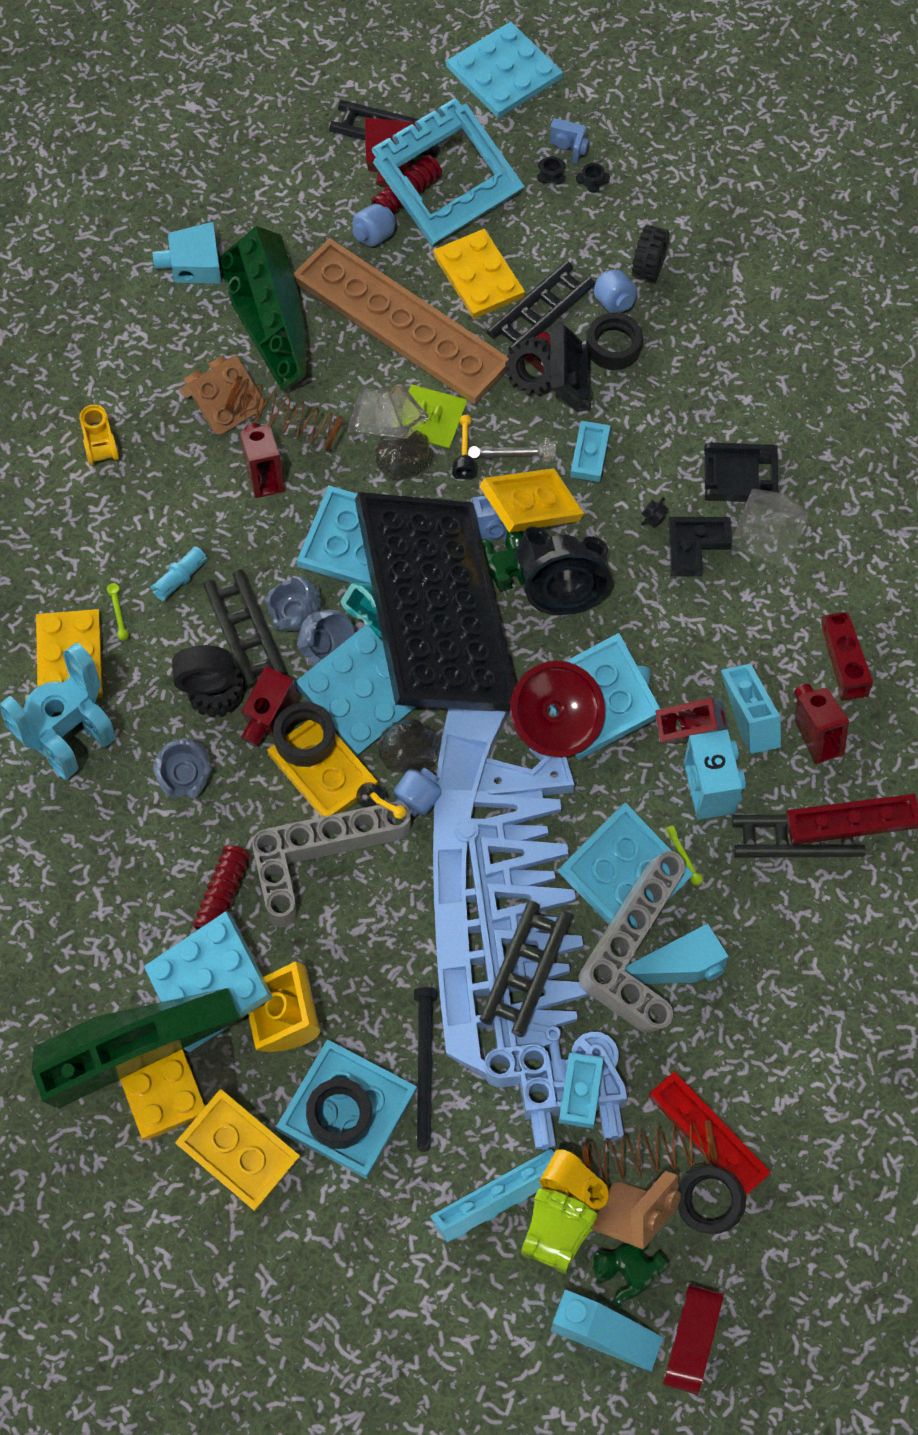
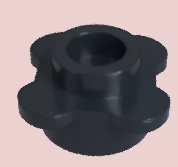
[537,156,566,184]
[576,163,610,193]
[641,497,669,528]

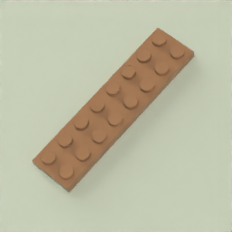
[293,238,509,405]

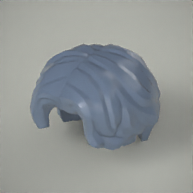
[265,576,321,631]
[297,609,356,667]
[153,738,212,798]

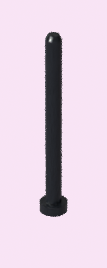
[414,987,437,1152]

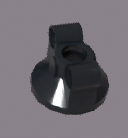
[514,527,612,616]

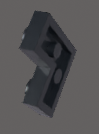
[668,517,732,576]

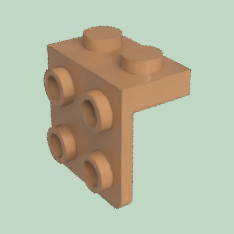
[179,355,265,435]
[590,1171,681,1249]

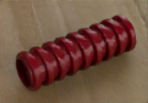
[371,155,442,214]
[192,845,251,930]

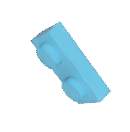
[570,421,610,482]
[558,1053,604,1129]

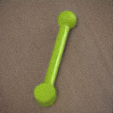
[107,583,129,641]
[665,825,703,886]

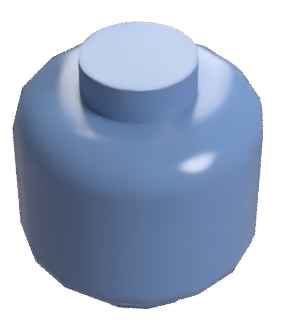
[352,203,395,247]
[594,269,637,313]
[393,768,442,817]

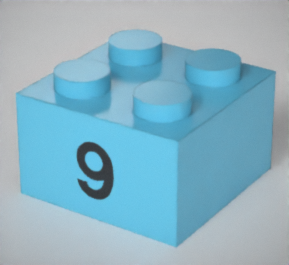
[683,729,746,820]

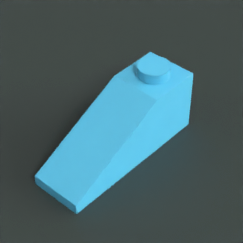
[721,664,781,754]
[624,923,729,984]
[551,1290,664,1372]

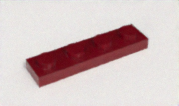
[786,794,918,845]

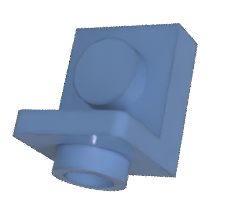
[550,118,590,164]
[472,496,507,541]

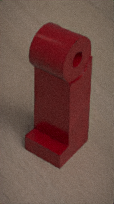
[821,612,873,701]

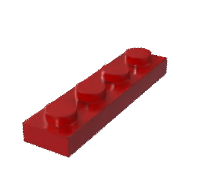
[649,1071,771,1197]

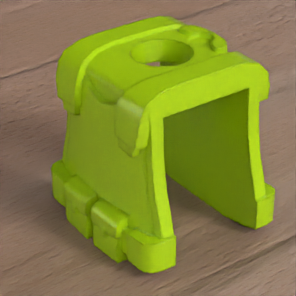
[521,1188,598,1275]

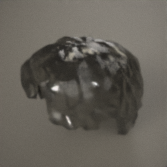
[375,427,433,481]
[378,719,440,773]

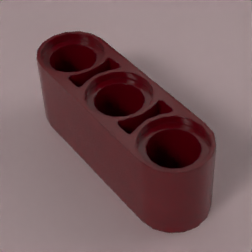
[663,1284,724,1395]

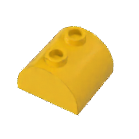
[248,961,320,1052]

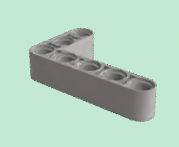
[252,802,411,928]
[579,851,685,1033]

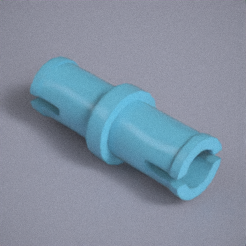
[150,546,208,601]

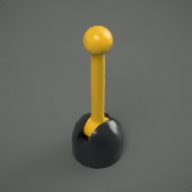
[452,415,476,480]
[356,782,406,819]

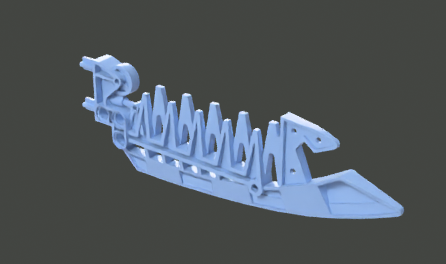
[433,708,627,1150]

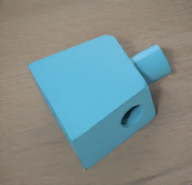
[152,222,221,284]

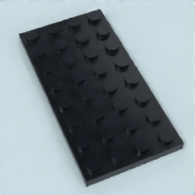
[355,492,515,712]

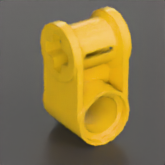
[80,405,119,466]
[539,1149,609,1210]

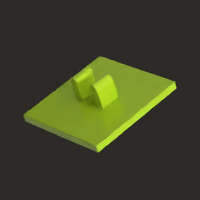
[392,384,468,449]

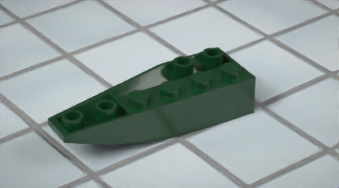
[218,226,306,391]
[31,988,242,1109]

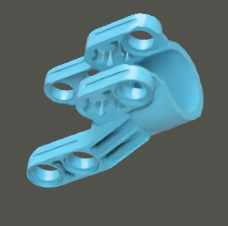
[0,642,116,780]

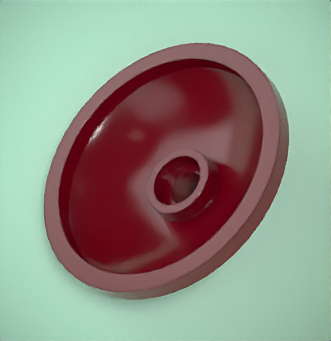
[510,661,605,758]

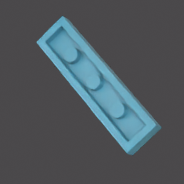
[430,1149,554,1242]

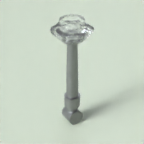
[468,438,556,465]

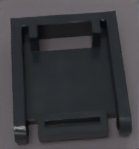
[550,322,592,412]
[704,442,779,503]

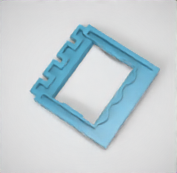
[372,98,525,247]

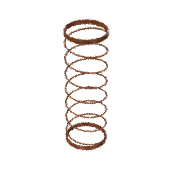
[224,375,343,451]
[582,1120,718,1182]

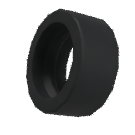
[586,313,643,370]
[172,645,234,695]
[273,702,335,767]
[306,1079,372,1149]
[678,1166,746,1234]

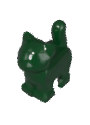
[482,530,524,592]
[592,1242,669,1307]

